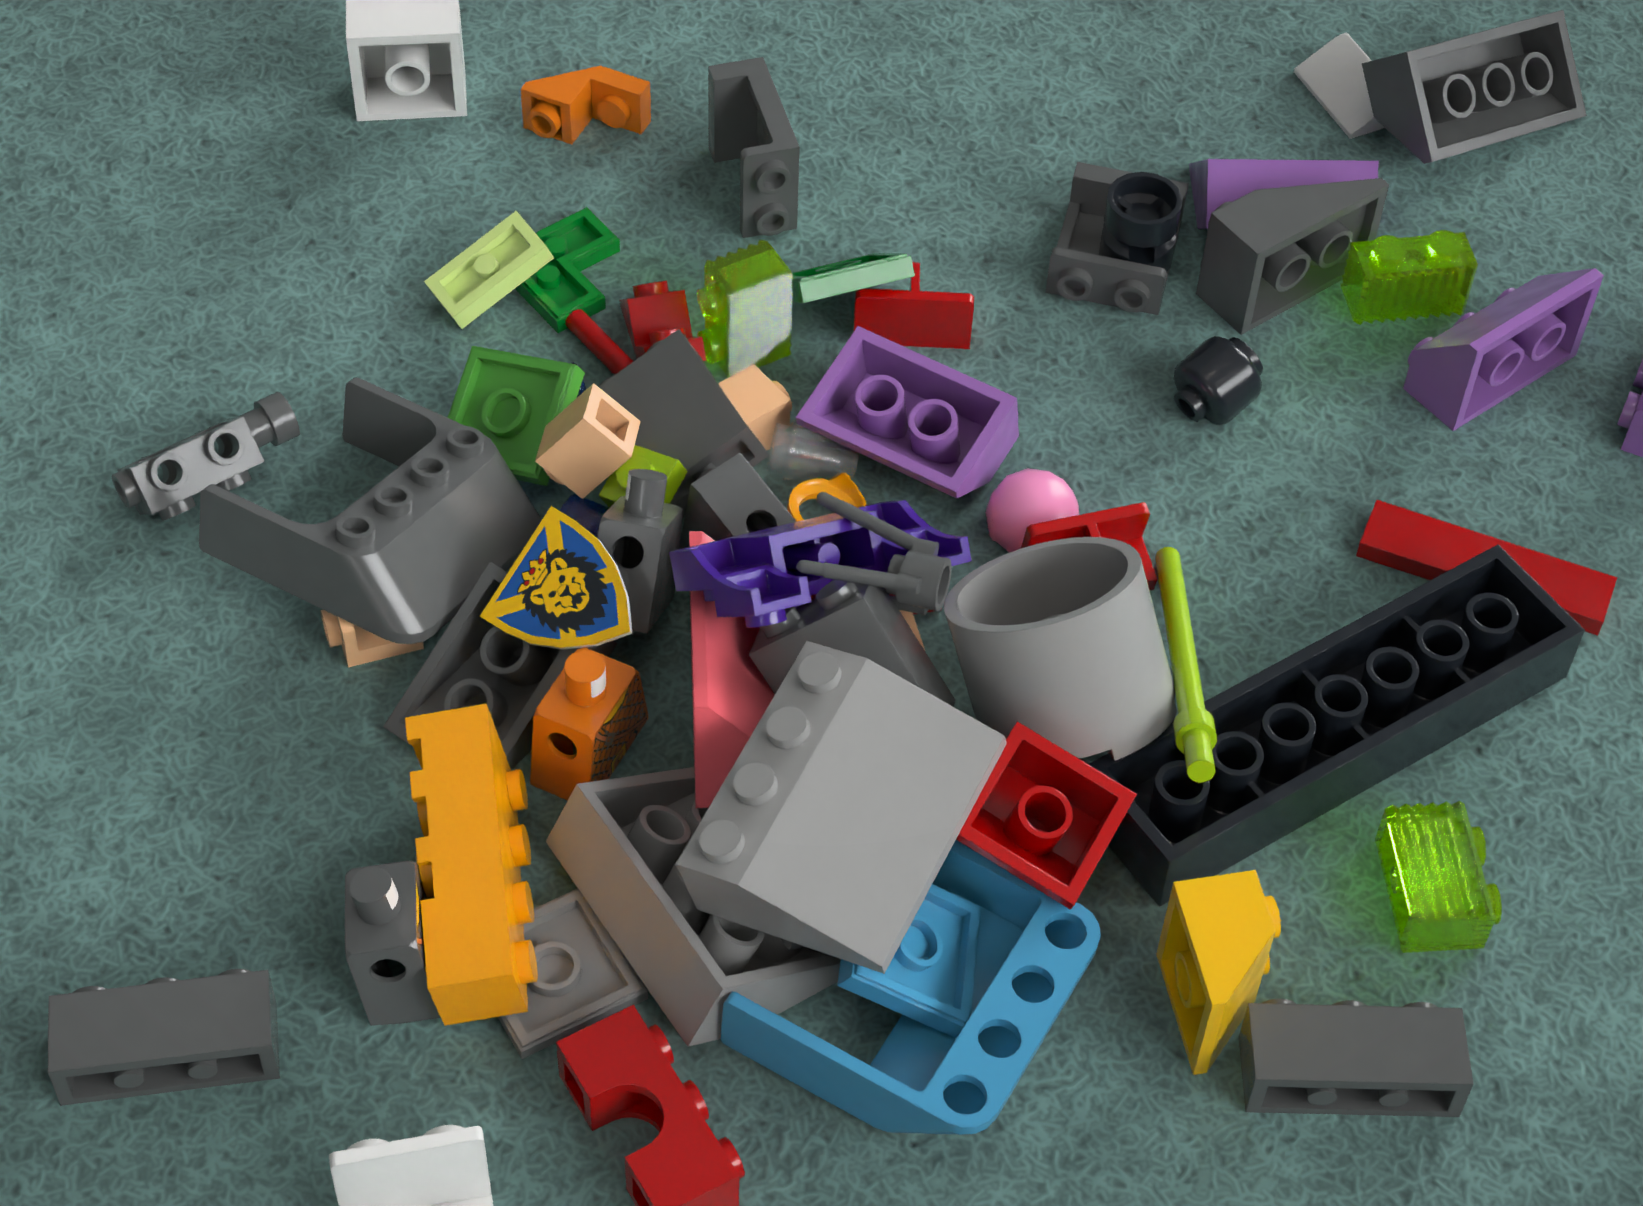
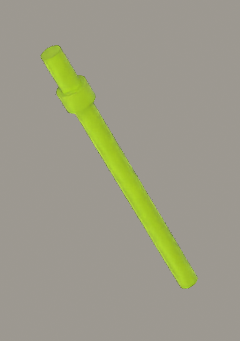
[1155,547,1217,783]

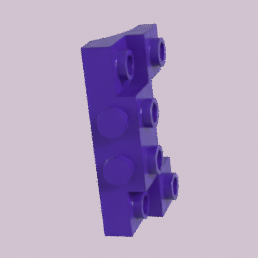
[669,500,972,628]

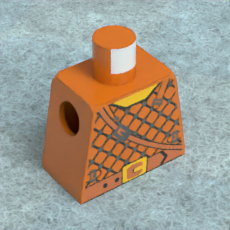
[530,647,648,801]

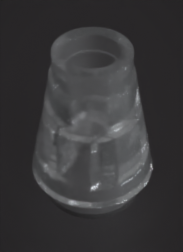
[767,420,859,481]

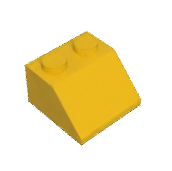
[1156,870,1281,1075]

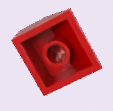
[956,721,1137,910]

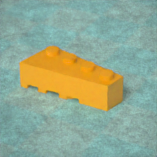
[405,703,538,1026]

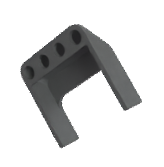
[199,377,542,644]

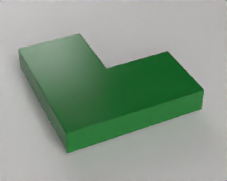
[515,207,620,333]

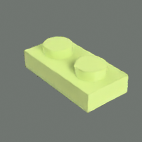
[424,211,554,329]

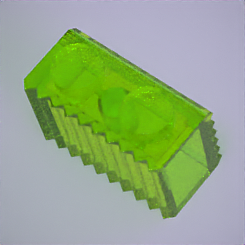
[1340,230,1478,325]
[697,239,794,378]
[1375,801,1502,953]

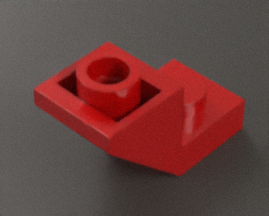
[619,280,706,361]

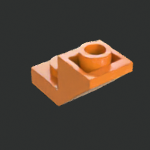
[521,66,651,145]

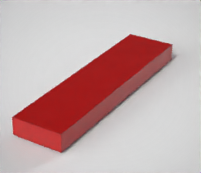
[1356,500,1618,636]

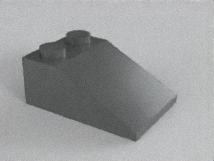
[1196,178,1389,335]
[383,561,618,770]

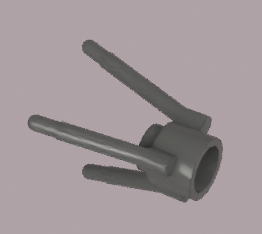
[797,492,952,615]

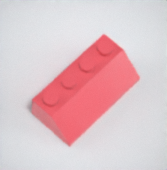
[689,531,775,808]

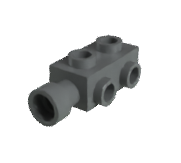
[112,391,300,521]

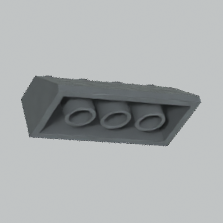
[1362,10,1587,164]

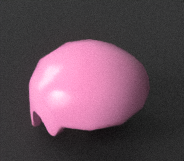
[985,468,1079,553]

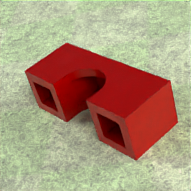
[556,1004,745,1206]

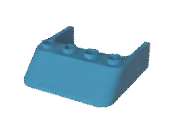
[720,840,1101,1135]

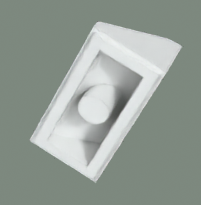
[1294,33,1385,139]

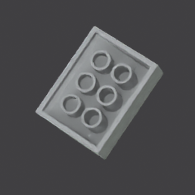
[676,641,1007,974]
[546,767,841,1047]

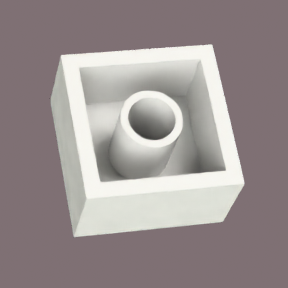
[346,0,467,121]

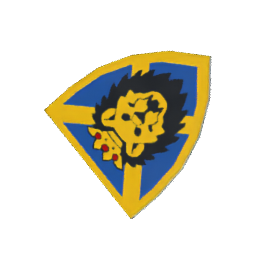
[480,506,633,650]

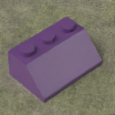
[1189,159,1379,229]
[1403,268,1604,431]
[796,326,1019,499]

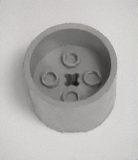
[944,537,1177,761]

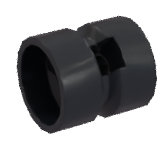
[1099,172,1183,272]

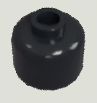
[1173,336,1263,425]

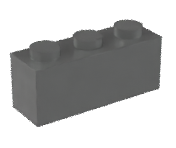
[48,969,280,1106]
[1239,999,1474,1117]

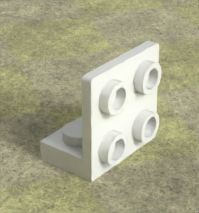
[329,1125,493,1206]

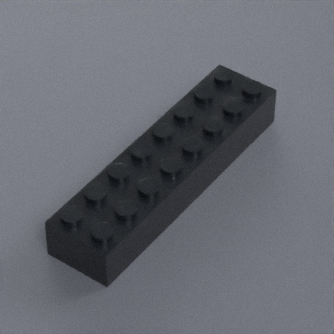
[1089,544,1585,907]

